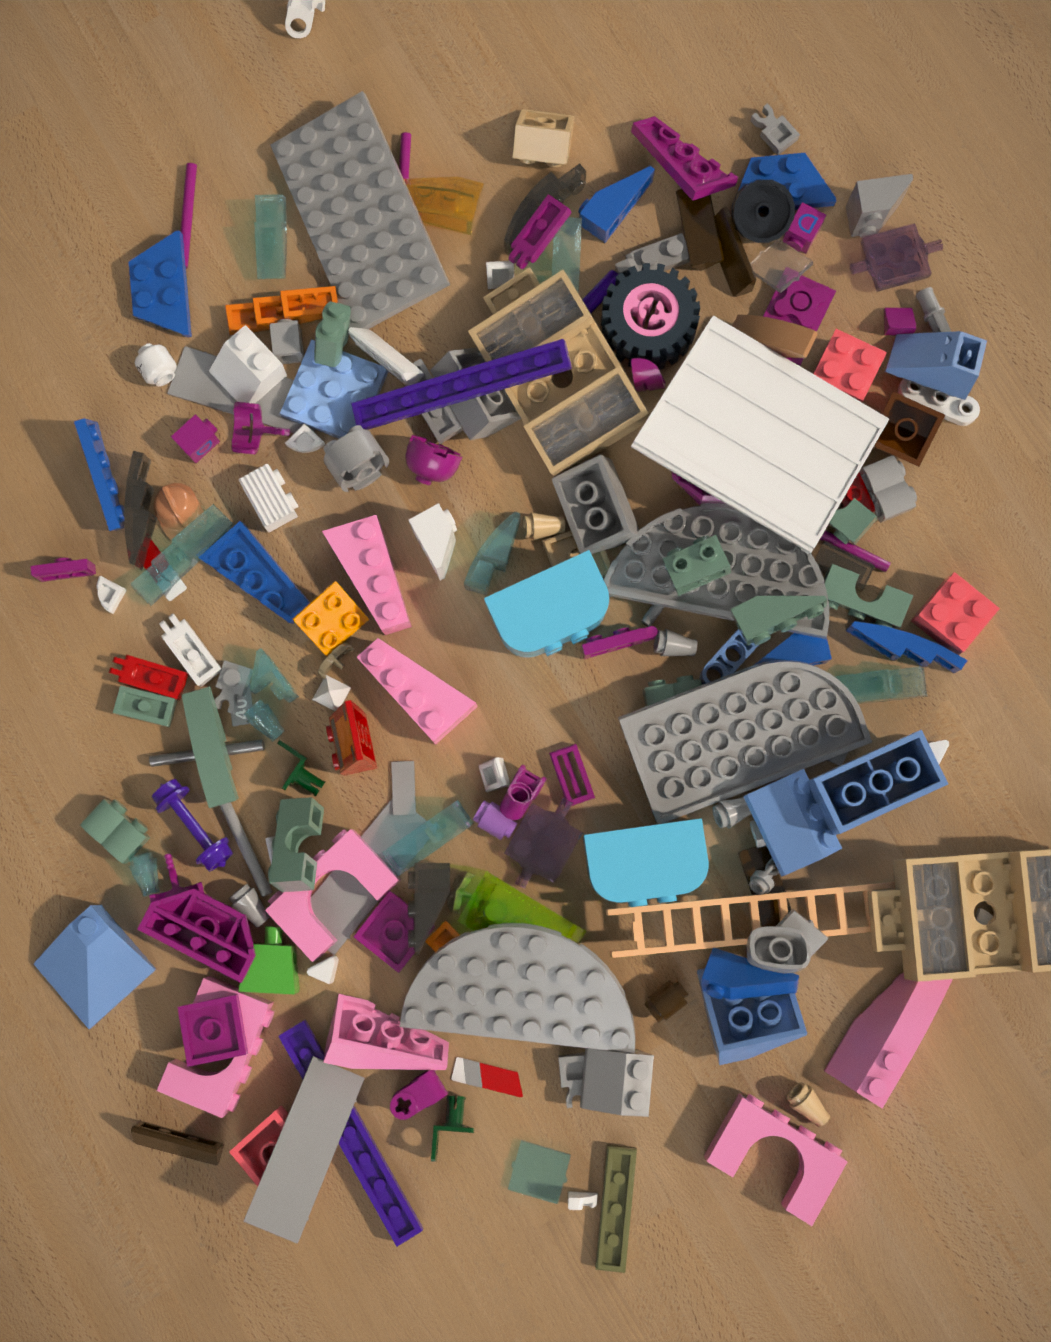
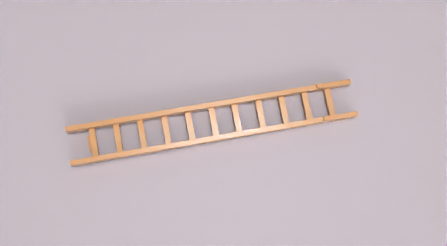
[606,881,896,958]

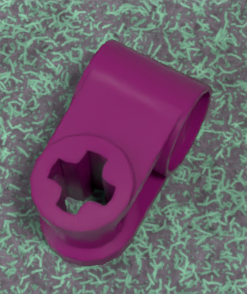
[500,764,547,820]
[390,1070,448,1120]

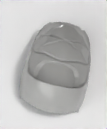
[747,927,811,973]

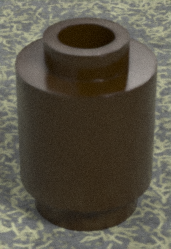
[644,980,689,1023]

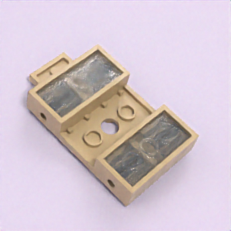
[468,267,650,477]
[867,849,1051,982]

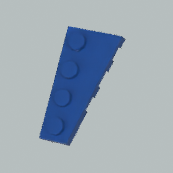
[74,418,127,531]
[198,521,311,624]

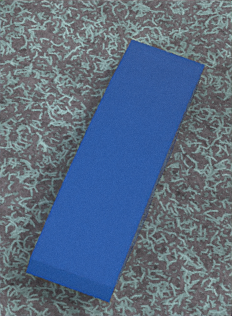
[846,621,968,673]

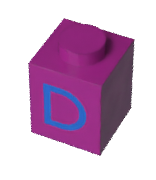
[782,202,827,254]
[171,414,220,463]

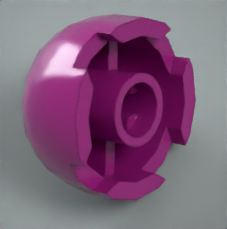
[405,435,462,485]

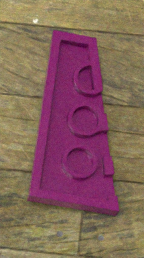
[631,116,738,201]

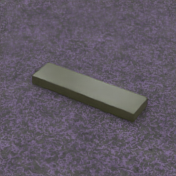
[595,1144,637,1273]

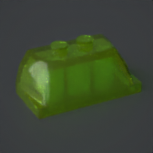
[457,871,586,944]

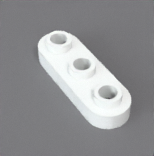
[898,378,980,426]

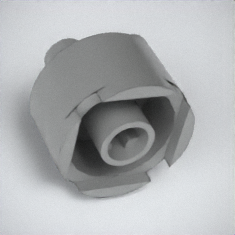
[323,425,389,492]

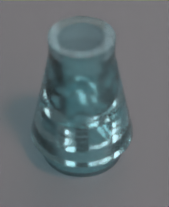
[244,699,285,742]
[128,852,160,897]

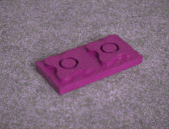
[763,268,836,366]

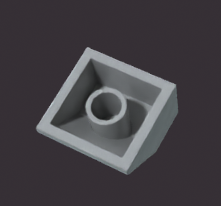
[846,174,913,238]
[580,1048,654,1117]

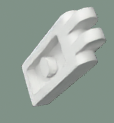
[159,614,222,687]

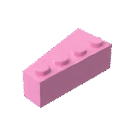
[322,515,412,635]
[357,638,478,744]

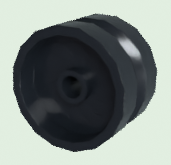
[730,180,795,243]

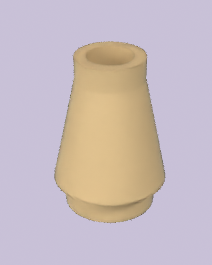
[523,513,565,541]
[787,1082,830,1127]

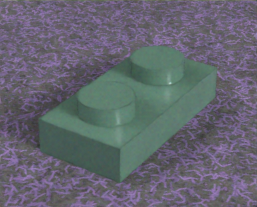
[113,686,178,727]

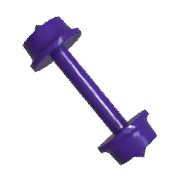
[152,779,233,872]

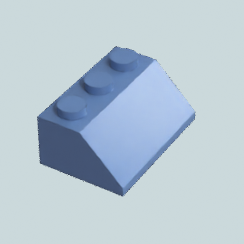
[743,769,842,877]

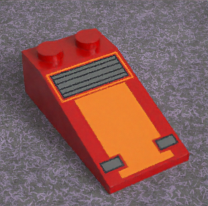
[326,700,377,776]

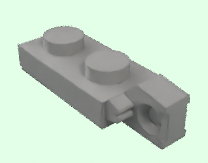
[615,233,690,277]

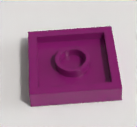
[354,890,436,973]
[177,994,248,1067]

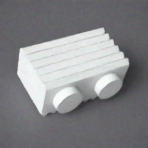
[239,464,299,532]

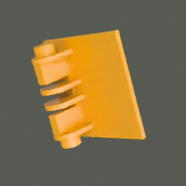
[293,581,369,657]

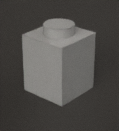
[270,319,304,364]

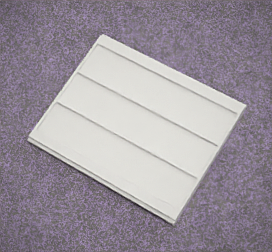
[631,316,889,555]

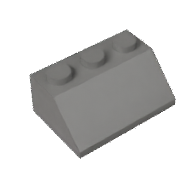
[430,347,521,440]
[552,455,639,554]

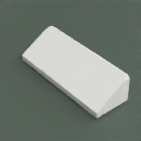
[348,327,424,386]

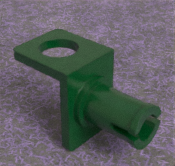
[277,740,326,797]
[431,1096,475,1162]

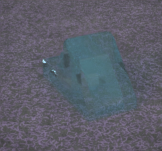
[250,648,299,703]

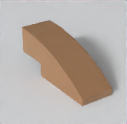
[732,314,818,358]

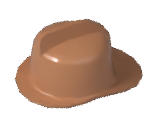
[153,483,207,546]

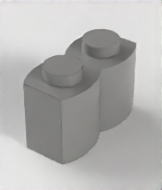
[859,455,917,523]

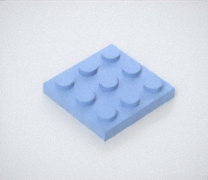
[280,339,389,439]

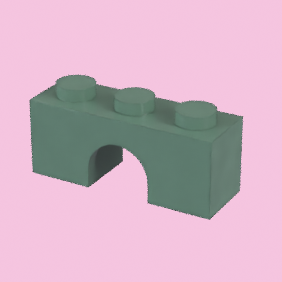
[829,498,877,545]
[824,564,914,628]
[268,797,324,892]

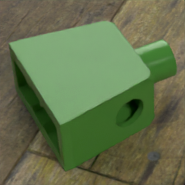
[239,926,300,995]

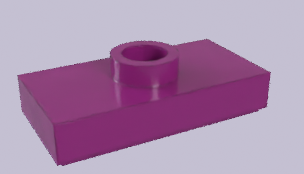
[30,558,96,582]

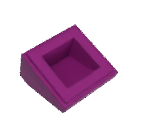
[884,308,916,335]

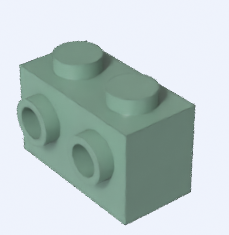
[662,535,731,596]

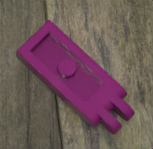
[508,194,572,269]
[581,626,658,660]

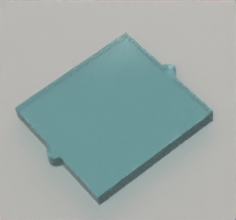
[508,1140,571,1204]

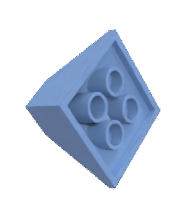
[34,905,156,1029]
[697,968,807,1065]

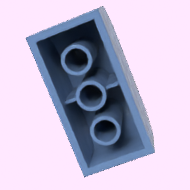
[807,730,948,835]

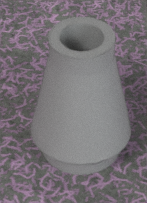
[653,629,697,657]
[712,798,751,828]
[228,884,270,928]

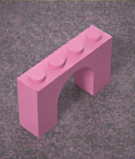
[265,829,401,962]
[157,976,275,1118]
[704,1094,847,1226]

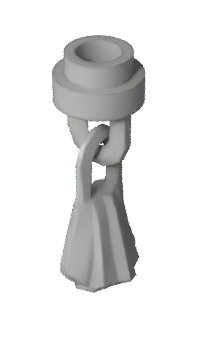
[749,858,779,895]

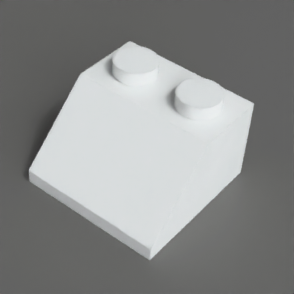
[209,325,287,403]
[409,503,457,580]

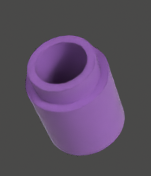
[473,800,518,840]

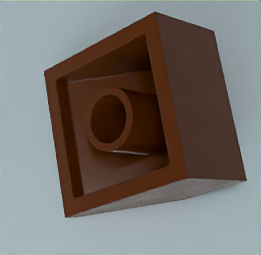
[874,392,945,467]

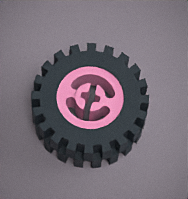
[601,263,700,370]

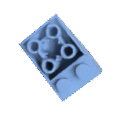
[885,331,987,400]

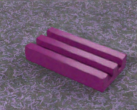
[549,744,595,807]

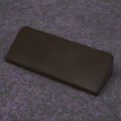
[676,188,724,271]
[715,207,757,297]
[738,845,792,927]
[131,1121,224,1166]

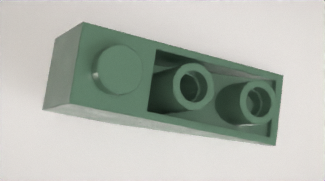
[731,596,827,646]

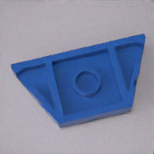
[730,153,836,213]
[128,231,192,338]

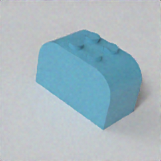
[484,550,609,658]
[583,818,709,907]

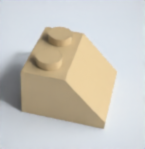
[513,109,575,167]

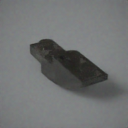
[504,163,586,256]

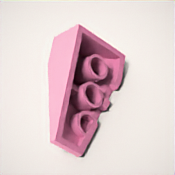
[323,994,449,1070]

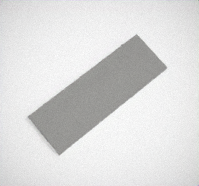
[167,346,315,433]
[311,799,437,955]
[243,1056,365,1244]

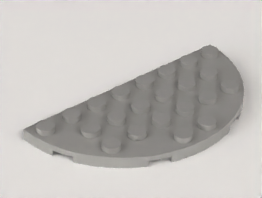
[604,503,829,639]
[400,923,636,1054]

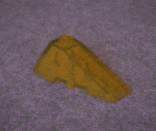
[404,176,484,235]

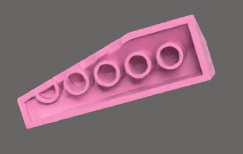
[824,972,953,1108]

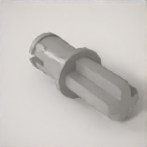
[916,287,952,333]

